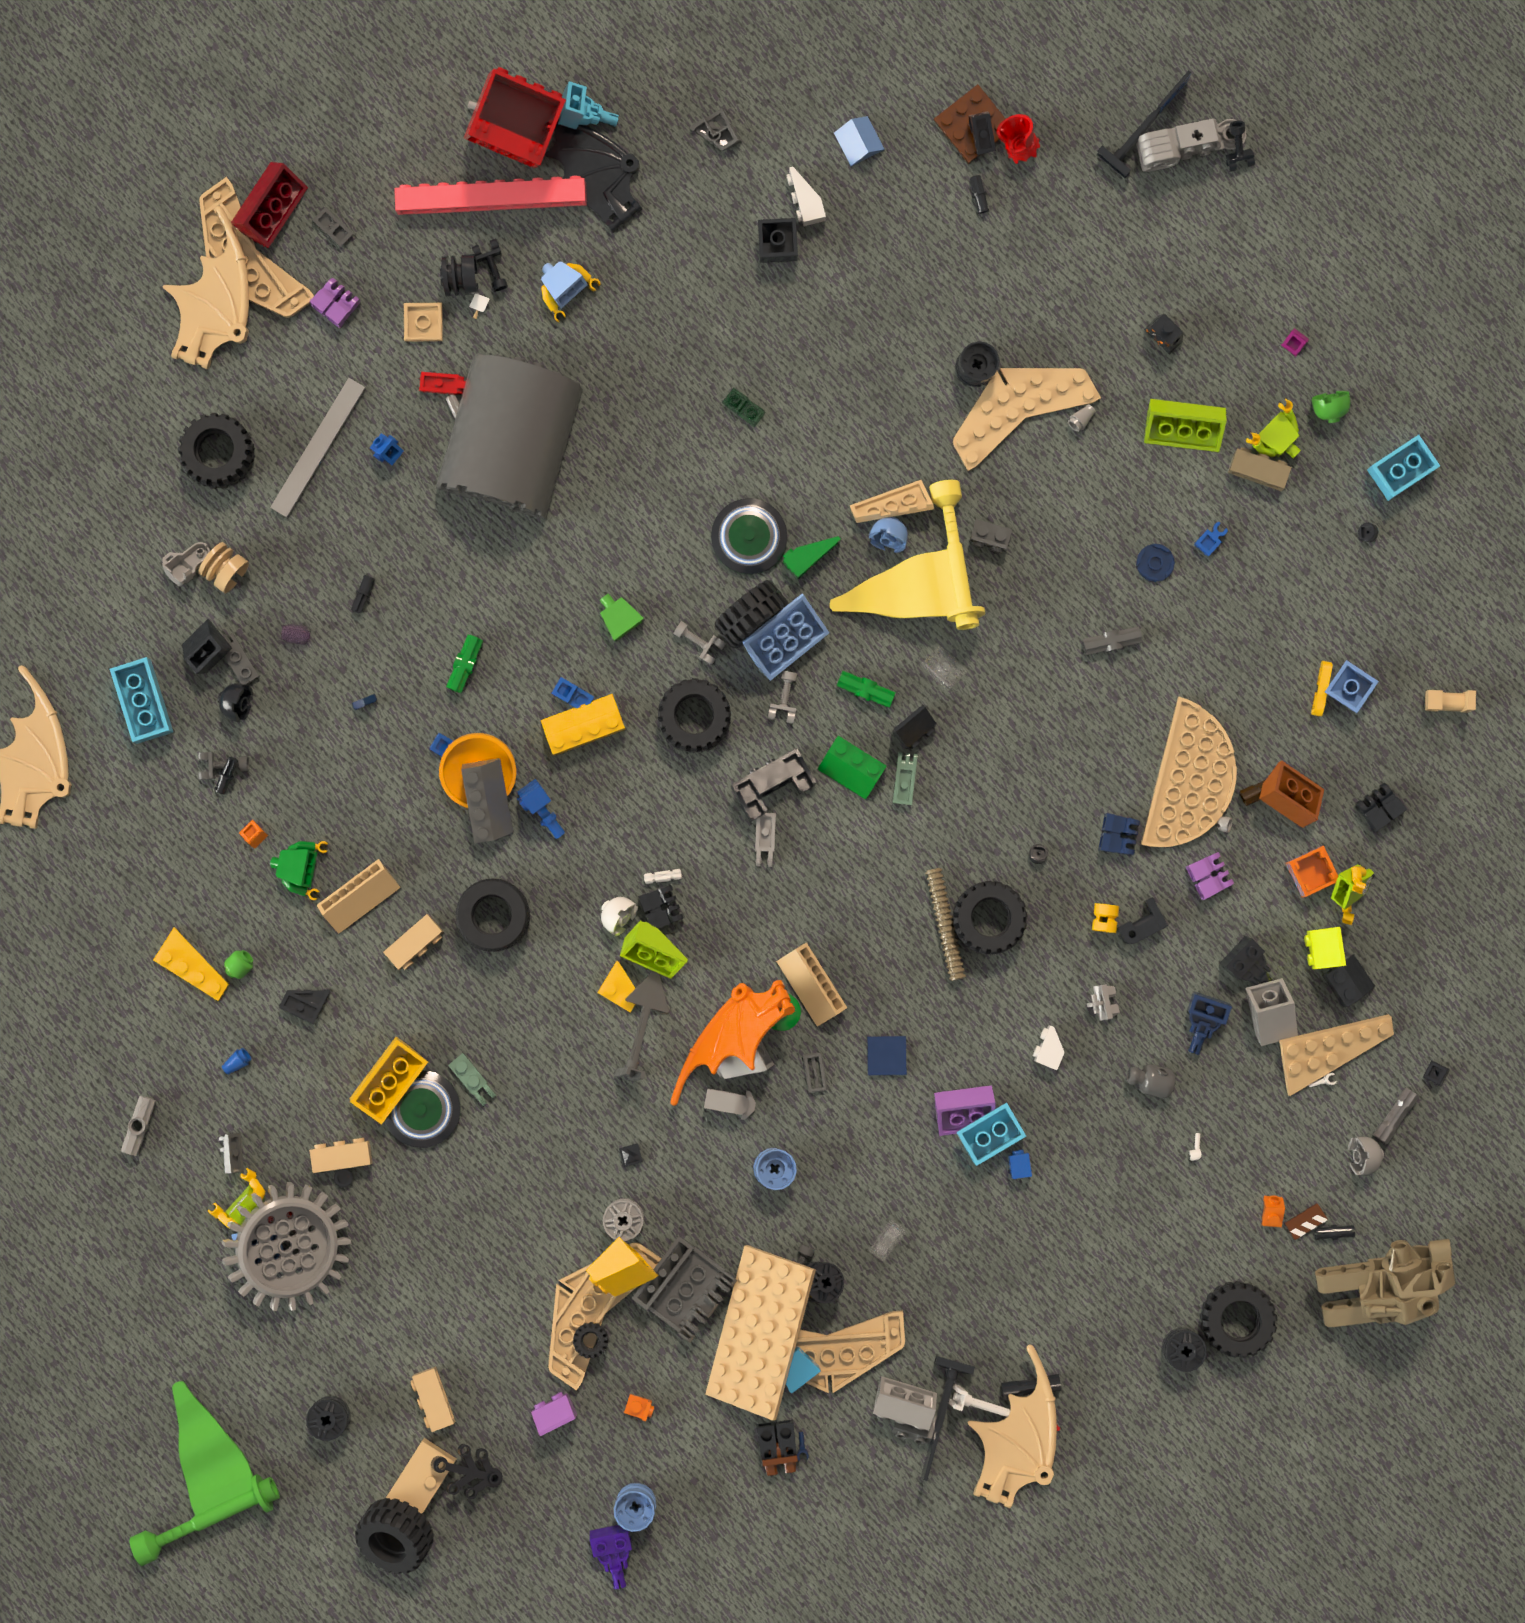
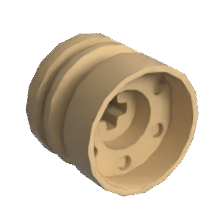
[198,542,249,594]

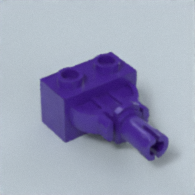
[590,1525,632,1589]

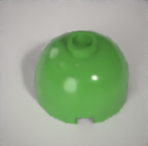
[1312,391,1350,423]

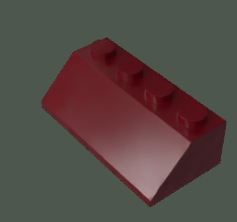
[231,162,308,248]

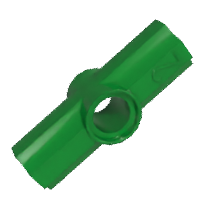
[446,634,483,694]
[836,671,896,708]

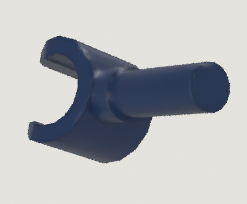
[797,1432,809,1461]

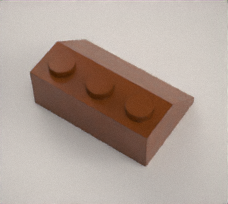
[1259,761,1324,828]

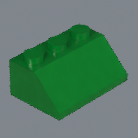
[817,736,887,800]

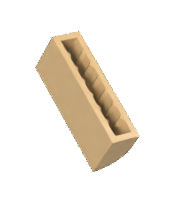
[317,859,400,934]
[776,943,847,1026]

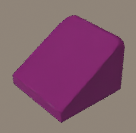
[1281,328,1309,356]

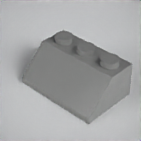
[873,1376,937,1430]

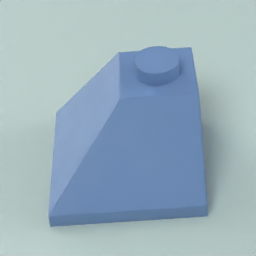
[1325,660,1379,713]

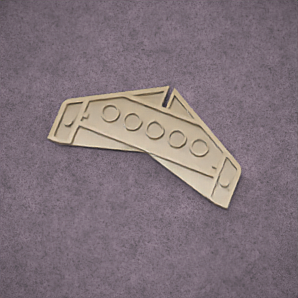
[199,177,314,318]
[953,368,1101,471]
[548,1242,661,1390]
[796,1310,905,1393]

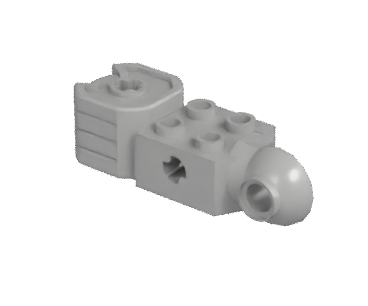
[1136,119,1246,172]

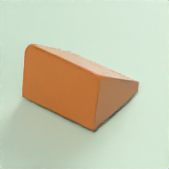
[239,820,268,849]

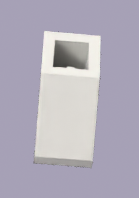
[1033,1025,1064,1070]

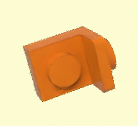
[624,1394,654,1421]

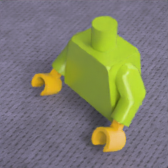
[1246,399,1301,458]

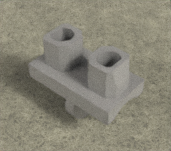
[1087,984,1120,1021]

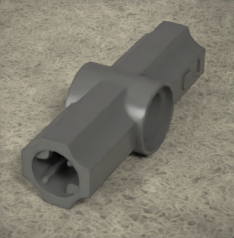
[1082,626,1142,656]

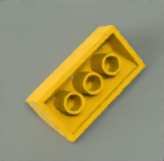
[541,694,626,756]
[349,1037,428,1125]

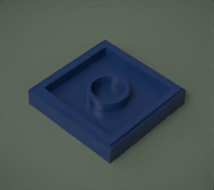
[867,1036,907,1075]

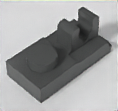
[219,1133,244,1174]

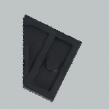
[279,989,330,1025]

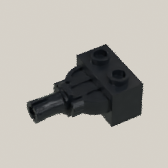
[1219,936,1274,985]

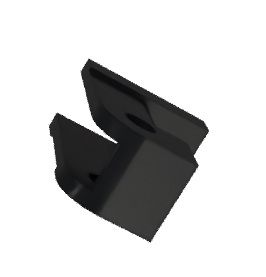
[1117,897,1168,944]

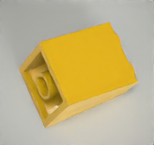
[586,1237,658,1297]

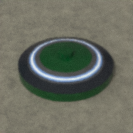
[711,498,787,575]
[385,1070,461,1148]

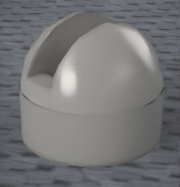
[1217,817,1232,833]

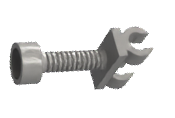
[673,621,726,666]
[768,671,797,724]

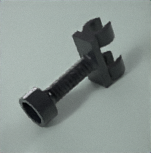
[1226,120,1255,172]
[472,238,508,292]

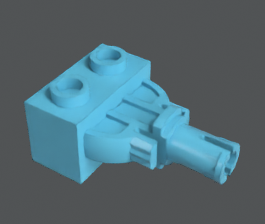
[558,81,619,129]

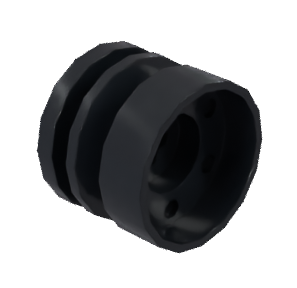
[440,254,479,297]
[955,341,1000,387]
[804,1261,844,1304]
[1162,1328,1206,1372]
[306,1396,351,1441]

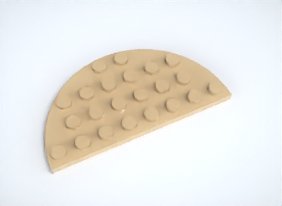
[1140,697,1237,847]

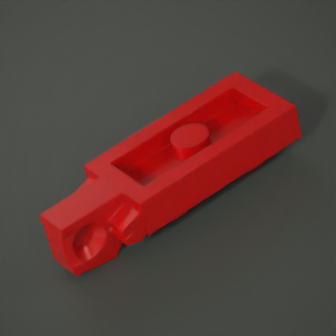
[419,372,466,395]

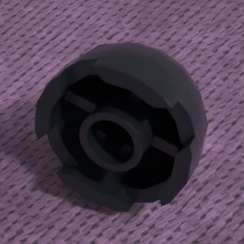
[218,683,253,722]

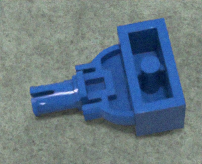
[517,778,565,839]

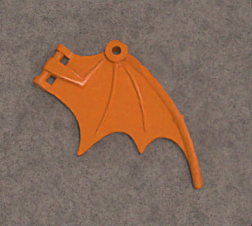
[671,980,795,1106]

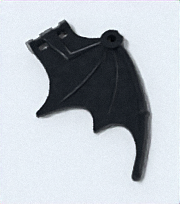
[545,119,643,233]

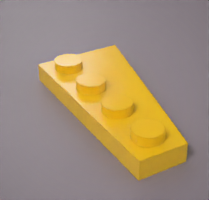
[153,927,229,1001]

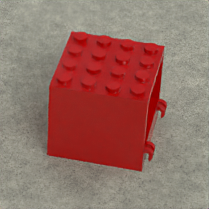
[464,67,566,168]

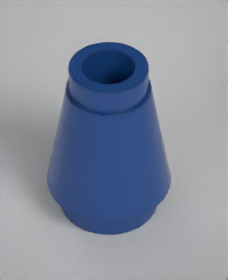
[222,1048,251,1075]

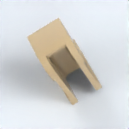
[1425,690,1476,713]

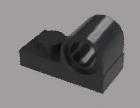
[968,111,996,155]

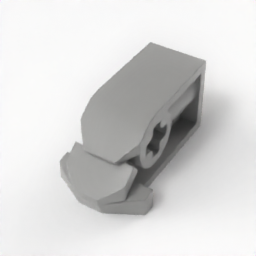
[704,1088,756,1120]

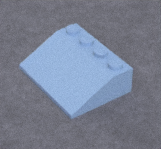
[742,594,829,681]

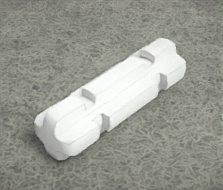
[644,869,682,884]

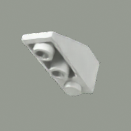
[787,167,826,226]

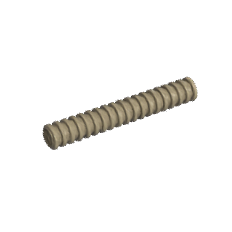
[925,868,966,981]

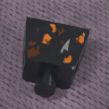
[1144,314,1183,355]

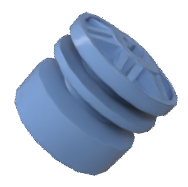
[753,1148,797,1190]
[614,1483,656,1532]

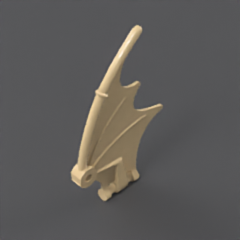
[163,206,249,369]
[0,665,72,829]
[968,1345,1057,1508]

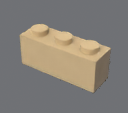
[383,914,444,970]
[310,1138,373,1173]
[411,1366,456,1432]

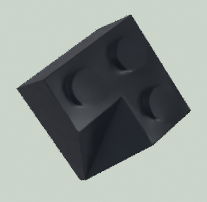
[758,218,798,263]

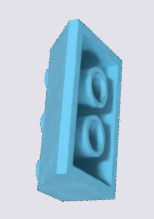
[957,1103,1026,1166]

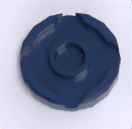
[1136,544,1175,582]

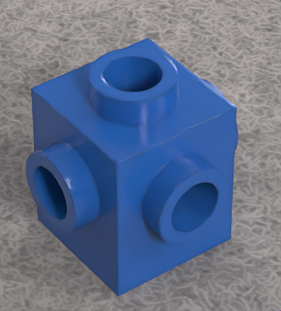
[370,433,404,465]

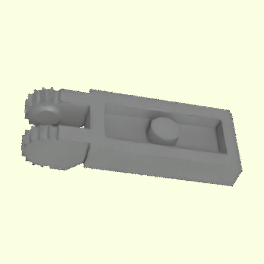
[755,813,776,867]

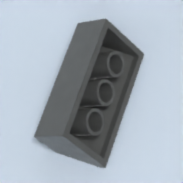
[461,758,513,843]

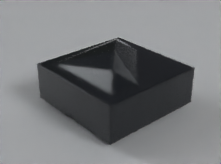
[1423,1060,1450,1087]
[619,1143,643,1167]

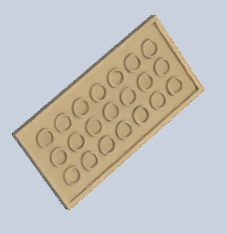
[705,1245,816,1420]

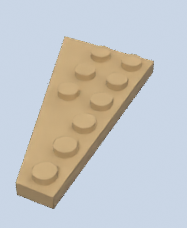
[1279,1014,1394,1096]

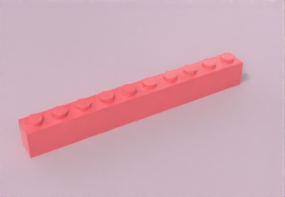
[395,176,587,215]

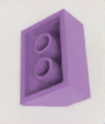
[934,1085,995,1136]

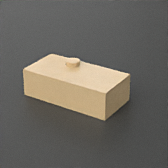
[386,1438,457,1514]

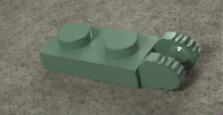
[448,1053,496,1106]

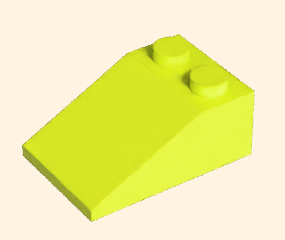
[1304,927,1346,969]

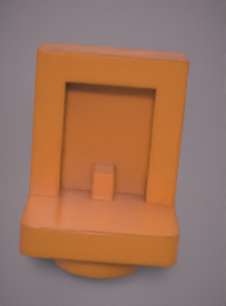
[1262,1195,1285,1227]

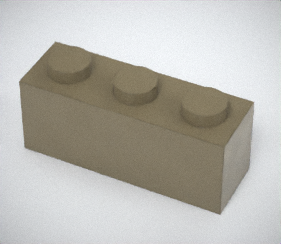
[1228,448,1292,491]

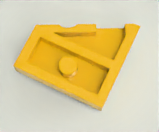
[597,961,635,1013]

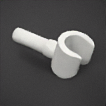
[1309,1073,1337,1087]
[1189,1133,1201,1161]

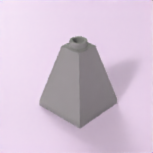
[717,1041,774,1079]

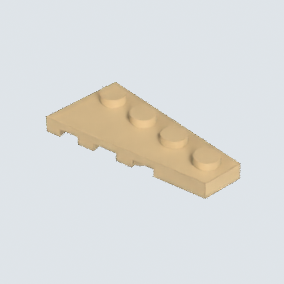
[850,480,934,523]

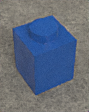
[1008,1149,1032,1179]

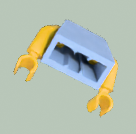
[541,262,600,322]

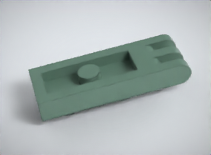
[893,752,918,806]

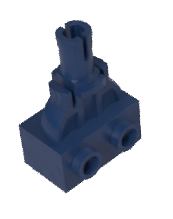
[1188,991,1232,1055]

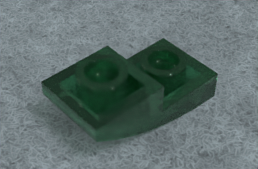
[722,388,766,427]

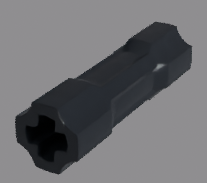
[1001,1374,1062,1399]

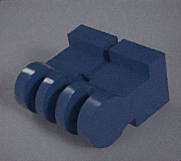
[1098,813,1140,856]

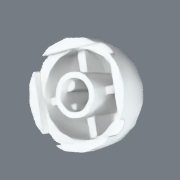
[601,897,638,936]

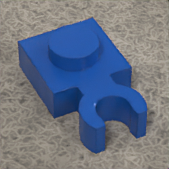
[1194,522,1228,557]

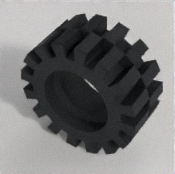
[573,1322,609,1359]

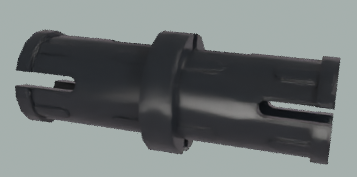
[1314,1225,1355,1240]

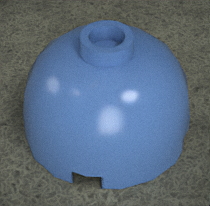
[869,517,908,553]

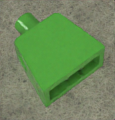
[600,594,644,642]

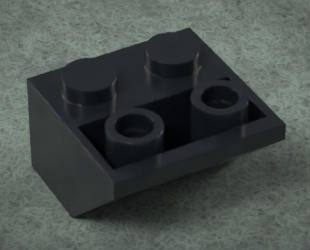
[182,619,232,674]

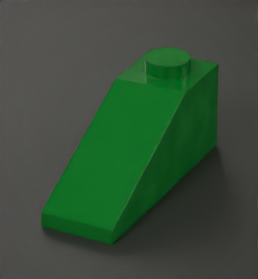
[783,536,841,579]

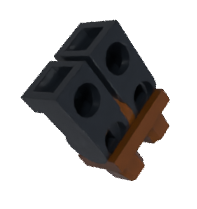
[756,1419,798,1476]

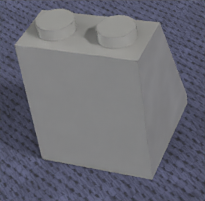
[1245,978,1298,1046]

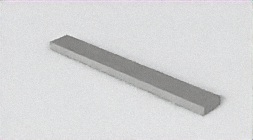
[270,378,366,518]

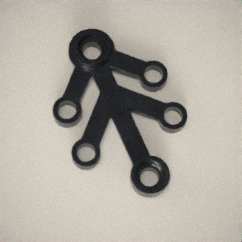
[431,1444,503,1499]

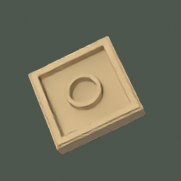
[404,303,443,342]

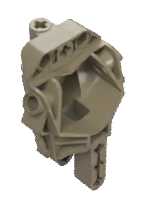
[1315,1239,1456,1327]

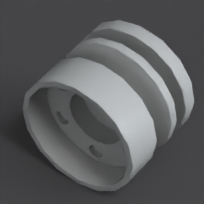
[603,1198,644,1241]

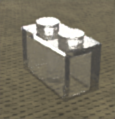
[867,1218,906,1262]

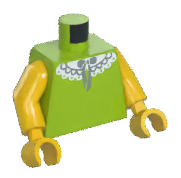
[1331,864,1375,925]
[208,1168,265,1228]

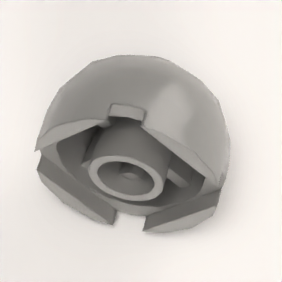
[1348,1136,1384,1175]

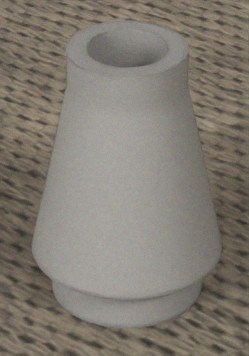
[1068,404,1096,432]

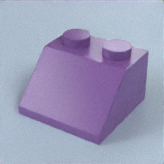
[531,1392,577,1436]

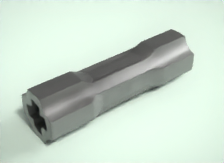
[1373,1087,1419,1144]

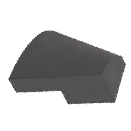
[690,108,742,151]

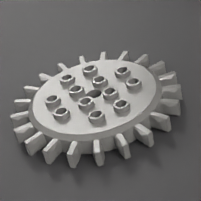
[222,1182,351,1311]

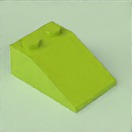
[620,920,688,979]

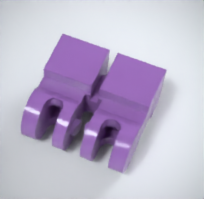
[309,278,361,329]
[1186,852,1234,900]

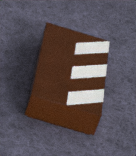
[1284,1203,1328,1240]

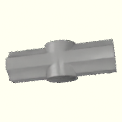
[121,1095,156,1156]

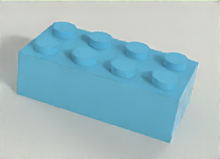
[110,657,173,744]

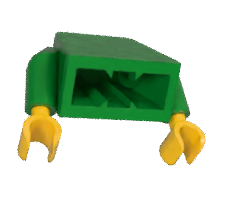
[270,841,328,900]

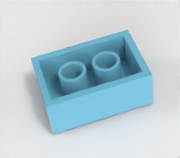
[1367,435,1440,501]

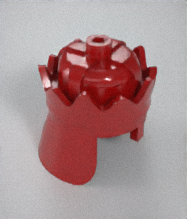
[996,114,1040,164]

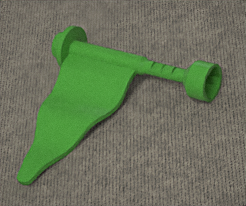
[129,1381,279,1566]

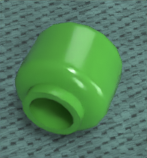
[224,950,253,979]

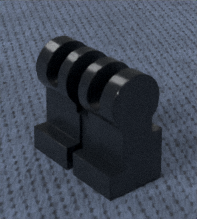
[1355,783,1407,833]
[638,885,684,929]

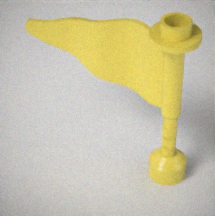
[829,480,985,630]

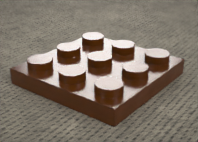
[934,84,1006,164]

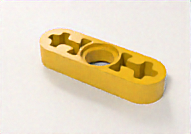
[1311,661,1333,717]

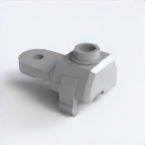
[162,542,210,587]

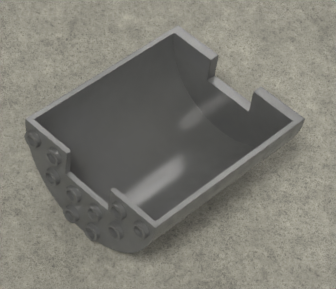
[435,353,583,520]

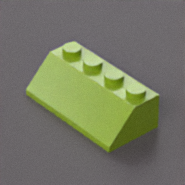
[1144,399,1227,452]

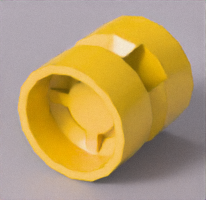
[1092,903,1119,933]

